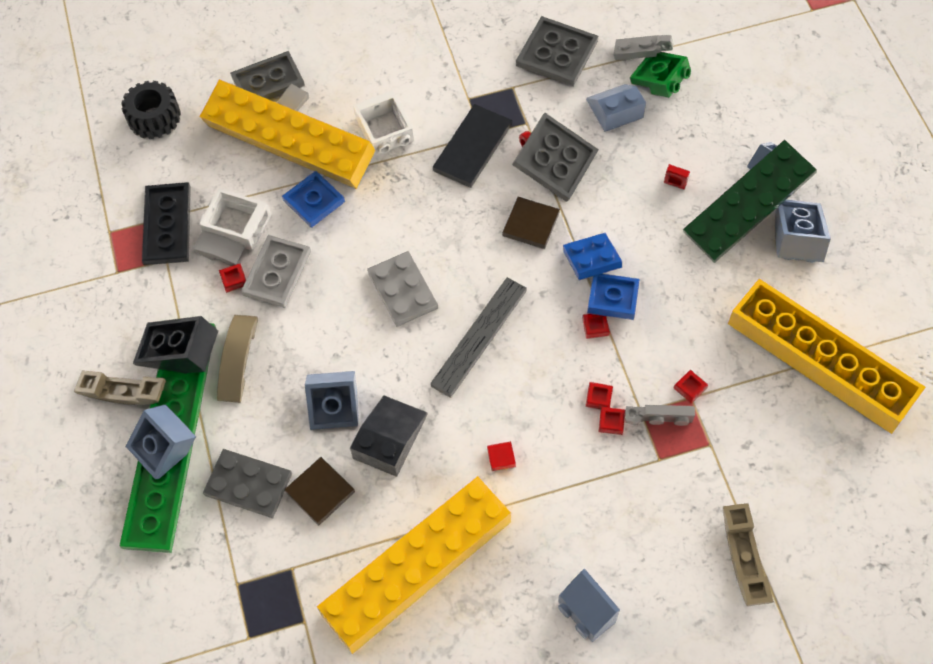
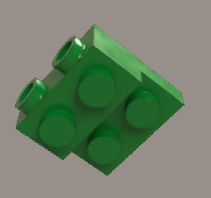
[630,52,691,98]

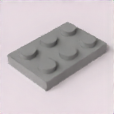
[241,235,311,308]
[367,251,438,327]

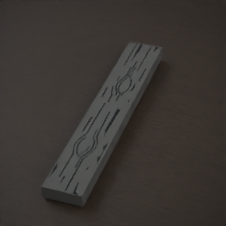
[431,277,527,398]

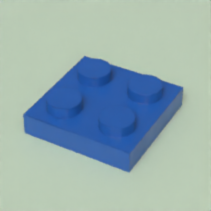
[282,171,345,228]
[563,233,622,280]
[587,274,640,320]

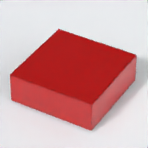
[664,164,690,190]
[219,263,246,293]
[582,314,610,339]
[674,369,708,404]
[585,382,613,409]
[598,407,625,435]
[487,441,516,471]

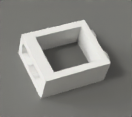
[353,90,414,156]
[199,189,271,251]

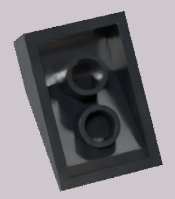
[133,316,219,374]
[350,395,428,477]

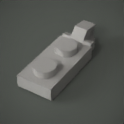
[613,35,673,60]
[625,405,695,426]

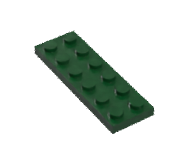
[683,139,817,263]

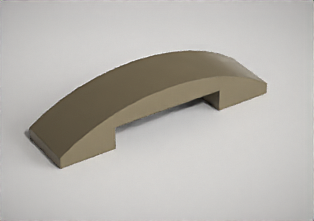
[217,315,258,403]
[74,370,166,405]
[723,503,774,606]

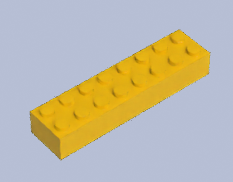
[199,79,375,189]
[728,279,926,434]
[317,476,511,654]

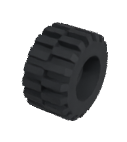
[121,80,181,139]

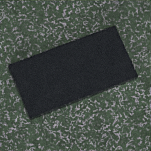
[433,104,512,188]
[142,182,191,265]

